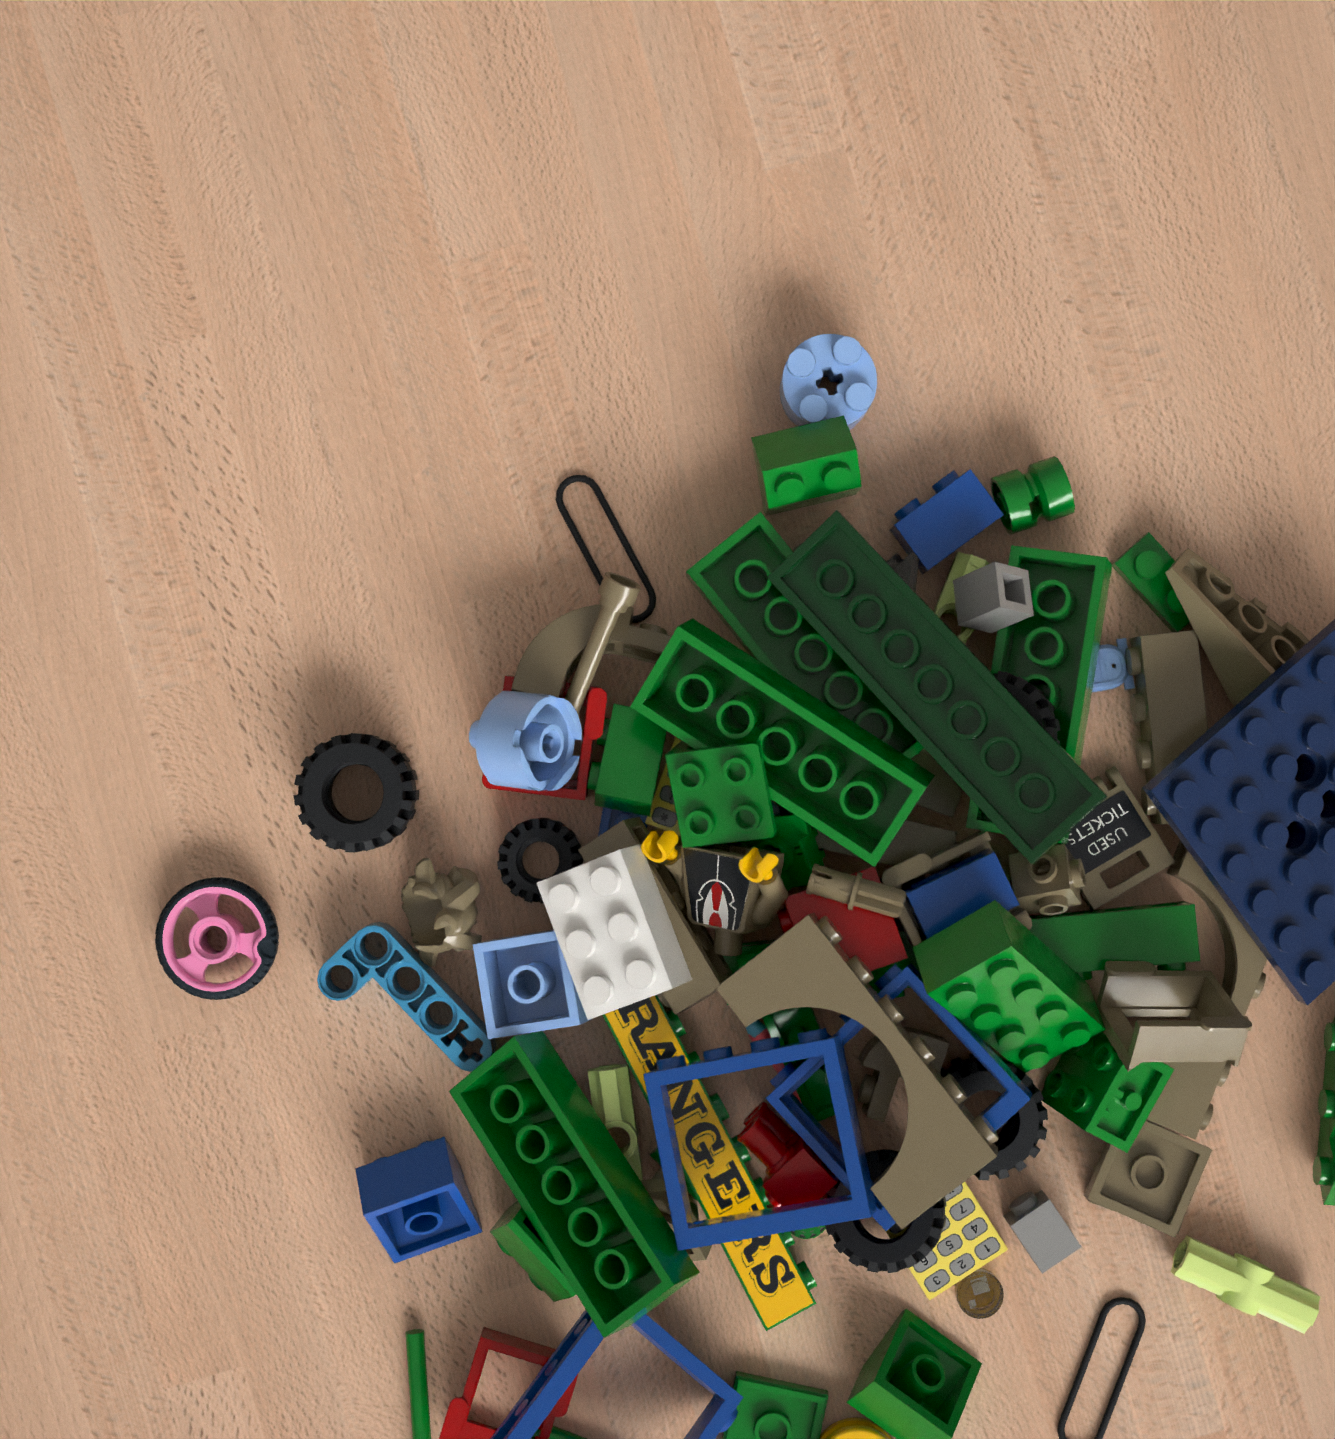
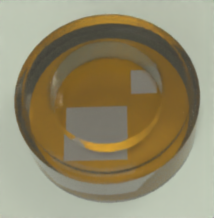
[955,1268,1004,1319]

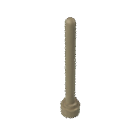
[565,572,641,715]

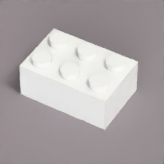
[536,844,693,1020]

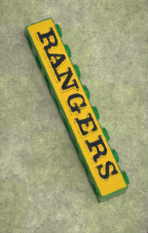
[602,995,817,1331]

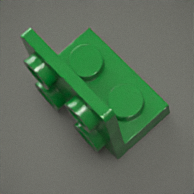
[665,741,777,848]
[1041,1031,1175,1153]

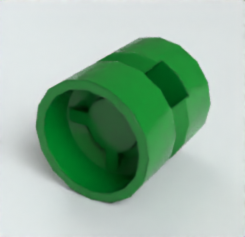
[991,456,1075,535]

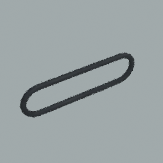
[556,475,656,623]
[1057,1297,1146,1439]

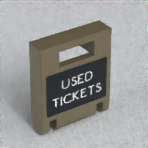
[1057,766,1175,911]

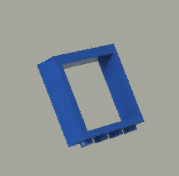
[766,963,1032,1231]
[643,1028,877,1251]
[490,1309,744,1439]

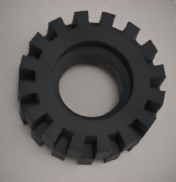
[497,818,584,904]

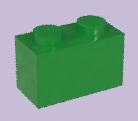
[587,704,667,817]

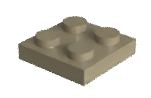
[1084,1120,1212,1238]

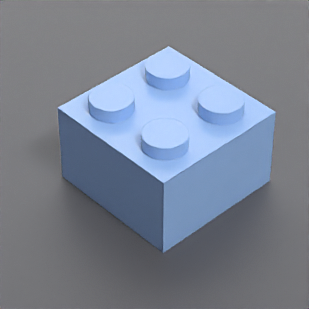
[472,930,591,1039]

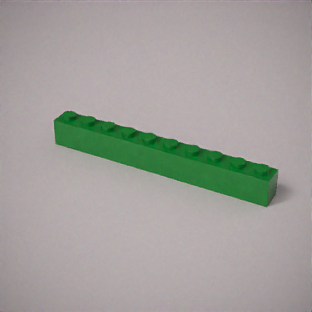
[722,901,1200,1005]

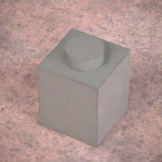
[953,562,1034,633]
[1003,1190,1081,1274]

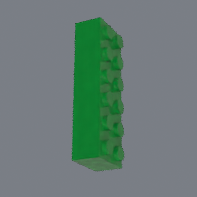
[686,511,924,759]
[966,545,1112,844]
[630,618,935,867]
[449,1031,700,1338]

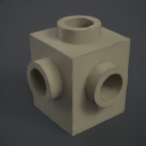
[1009,843,1086,915]

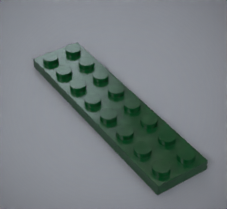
[767,510,1108,864]

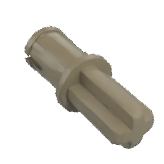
[806,863,906,918]

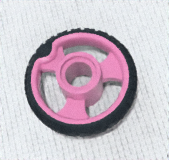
[155,877,279,1000]

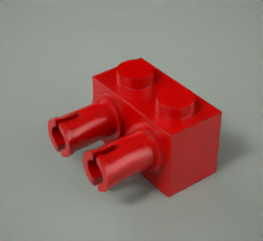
[737,1101,841,1207]

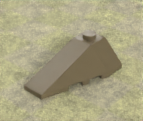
[1165,548,1309,706]

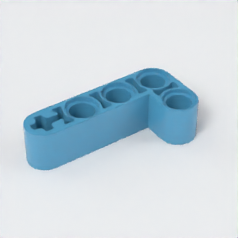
[317,922,496,1072]

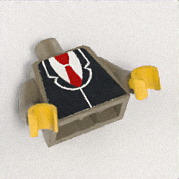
[641,830,788,956]

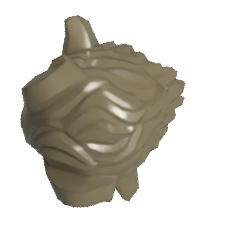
[401,858,482,967]

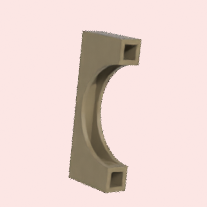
[1146,840,1267,1140]
[716,913,999,1230]

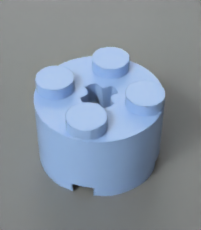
[779,334,877,430]
[469,691,582,791]

